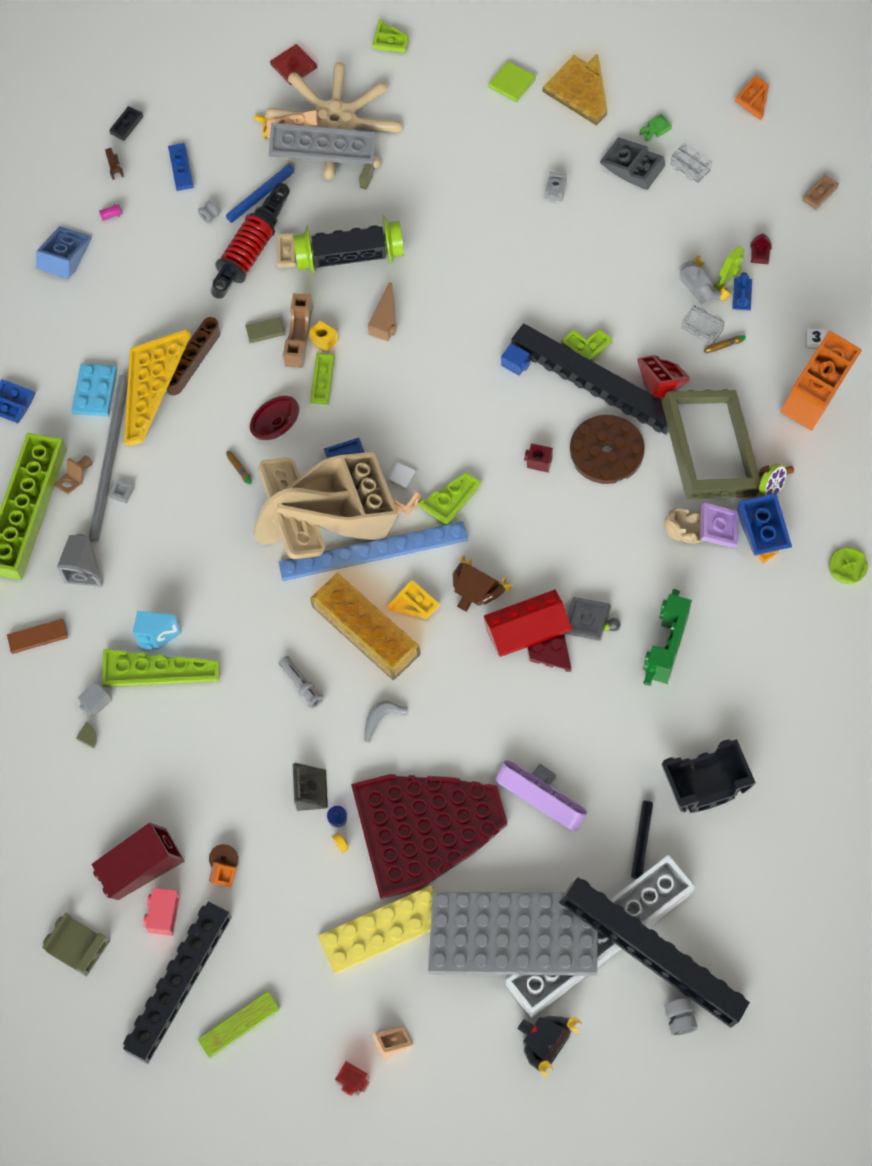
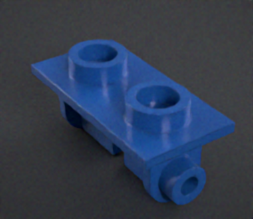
[732,272,752,310]

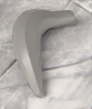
[364,700,408,743]

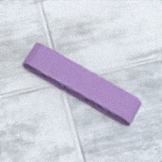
[495,760,587,831]

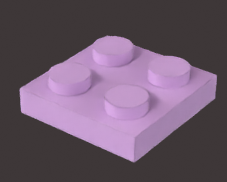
[700,502,738,548]

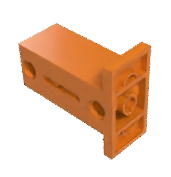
[780,330,862,431]

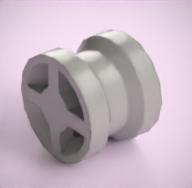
[198,201,220,223]

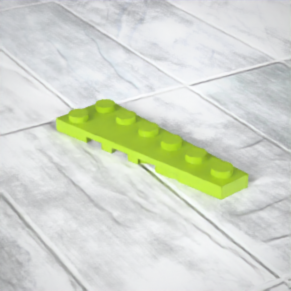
[102,649,220,687]

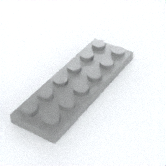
[269,123,376,166]

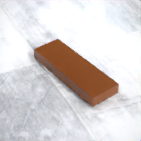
[7,619,68,654]

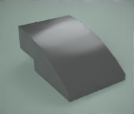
[600,137,666,190]

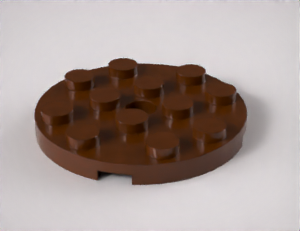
[570,415,645,484]

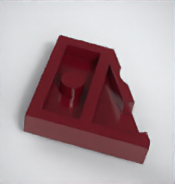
[527,634,571,672]

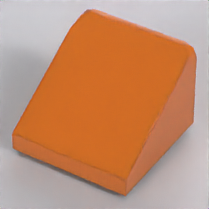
[209,862,237,887]

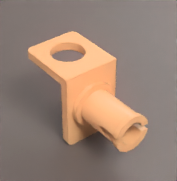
[392,492,422,518]

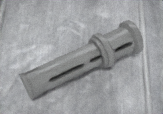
[279,656,324,708]

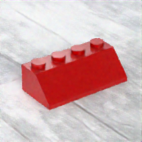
[483,589,572,657]

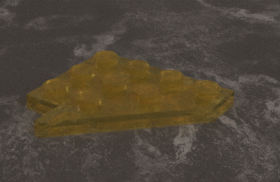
[542,54,607,126]

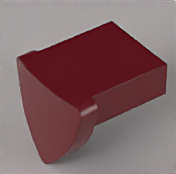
[750,233,772,264]

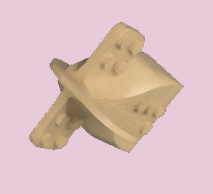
[253,452,398,559]

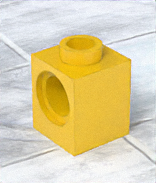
[309,320,339,353]

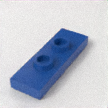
[168,143,194,191]

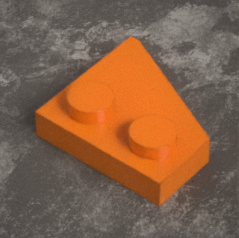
[734,75,769,120]

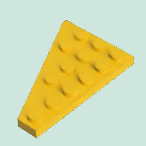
[124,329,191,446]

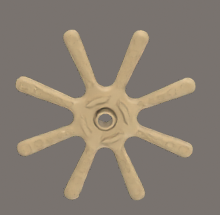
[266,62,403,180]

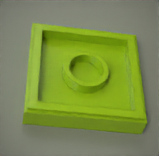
[489,61,536,102]

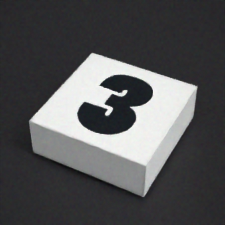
[806,328,826,348]

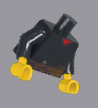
[517,1016,582,1078]

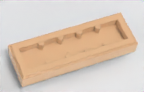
[266,110,319,139]

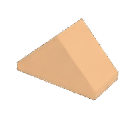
[373,1026,413,1060]

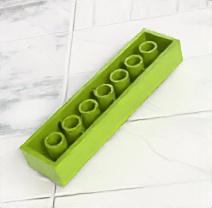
[0,432,67,581]

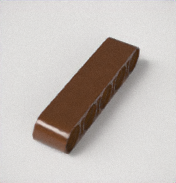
[167,317,221,395]

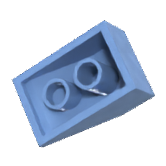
[36,226,92,279]

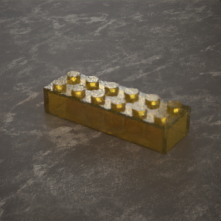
[310,572,421,681]

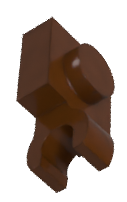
[105,148,124,180]

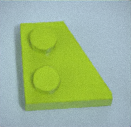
[372,19,409,53]

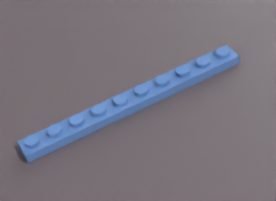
[278,521,468,581]

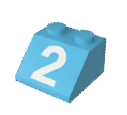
[133,611,181,650]

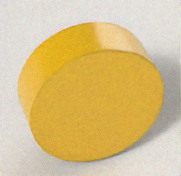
[332,833,349,853]

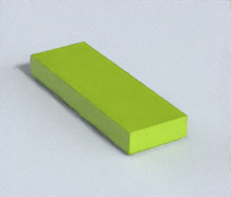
[310,353,335,405]

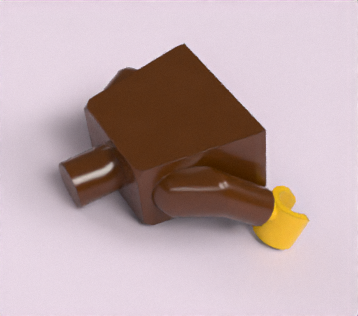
[452,556,513,612]

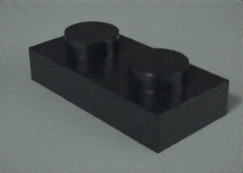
[109,106,143,141]

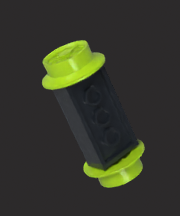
[293,215,404,276]

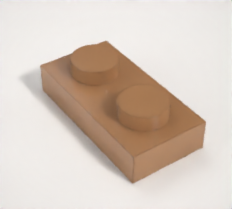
[802,175,839,210]

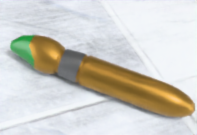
[704,335,746,353]
[226,451,252,484]

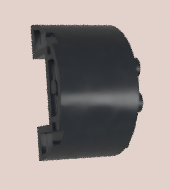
[661,739,756,813]

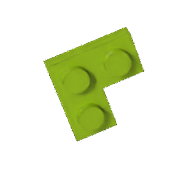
[561,329,613,361]

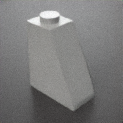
[57,534,103,587]

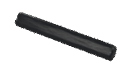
[631,800,653,879]

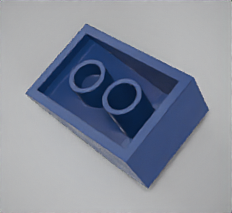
[737,493,792,556]

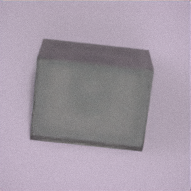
[293,763,328,811]

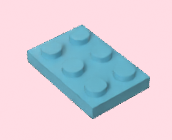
[72,364,118,417]

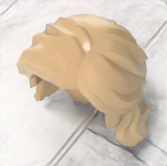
[664,508,702,544]

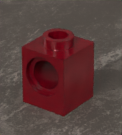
[524,443,553,473]

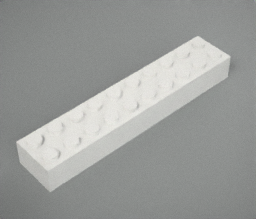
[506,855,695,1019]

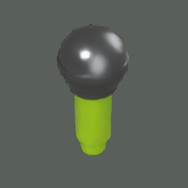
[604,618,621,631]

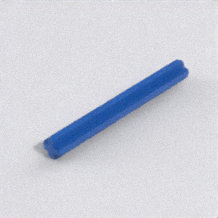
[226,165,294,223]

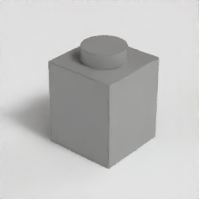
[78,682,111,717]

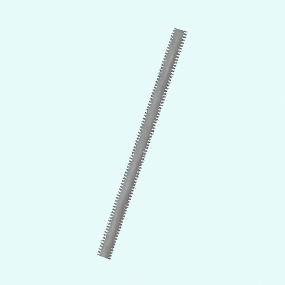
[89,375,128,542]

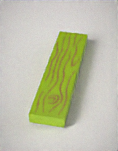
[198,992,280,1058]

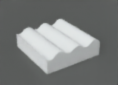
[388,463,416,490]

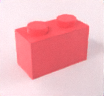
[143,888,180,936]

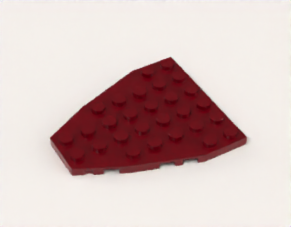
[351,774,508,900]

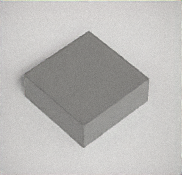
[108,479,134,504]

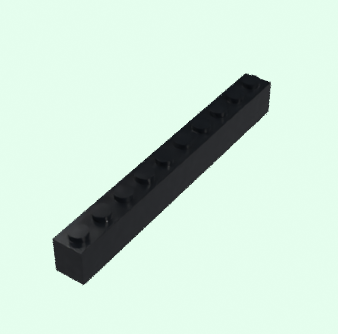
[511,323,669,435]
[558,877,750,1028]

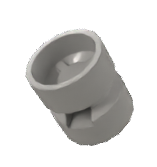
[664,998,698,1036]

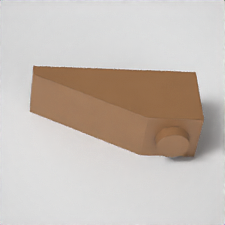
[368,282,397,341]

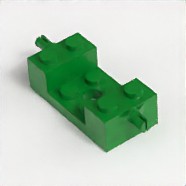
[643,589,692,686]

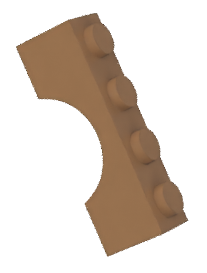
[283,293,313,368]

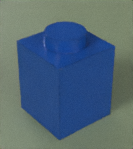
[501,343,530,376]

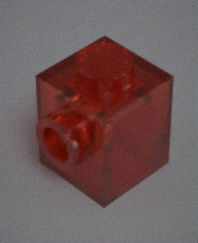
[335,1061,370,1096]

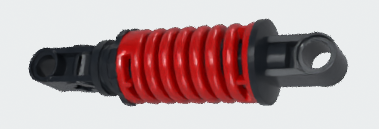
[211,183,290,299]

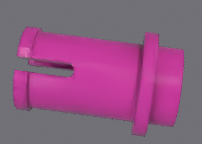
[99,204,123,221]

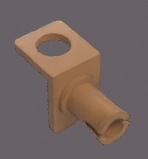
[55,455,93,494]

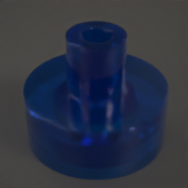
[327,806,347,827]

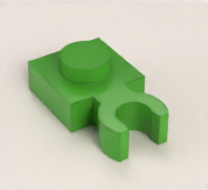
[639,114,672,141]

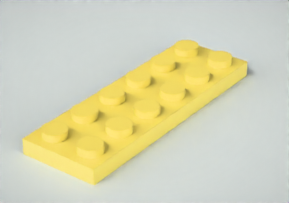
[318,885,434,975]

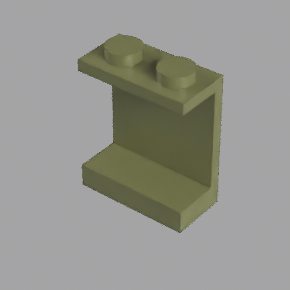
[42,912,110,977]

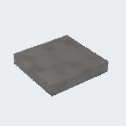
[564,597,611,641]

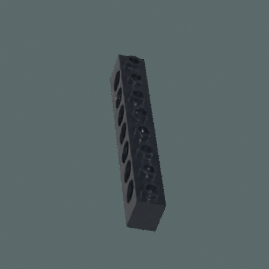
[123,901,232,1064]

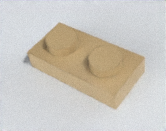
[277,233,296,268]

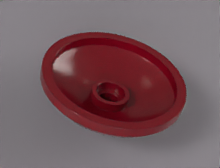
[250,395,300,440]

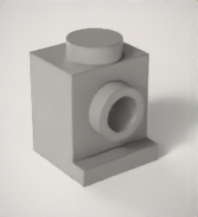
[545,171,567,202]

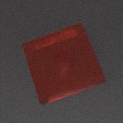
[270,44,317,86]

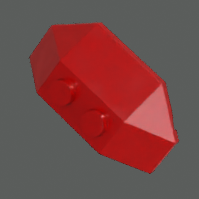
[637,355,690,398]

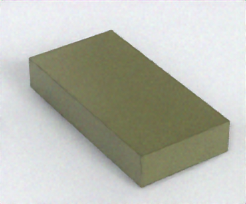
[245,317,285,343]

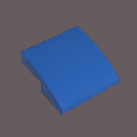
[0,379,36,423]

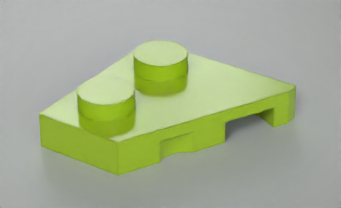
[713,246,744,291]

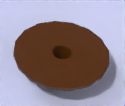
[209,844,239,867]

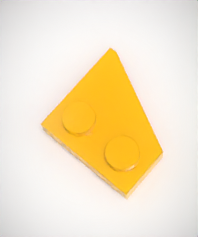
[387,580,441,620]

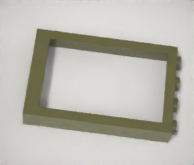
[661,389,761,499]

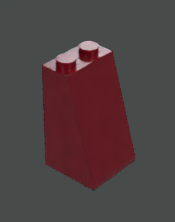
[91,822,185,900]

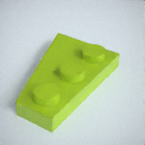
[417,472,481,525]

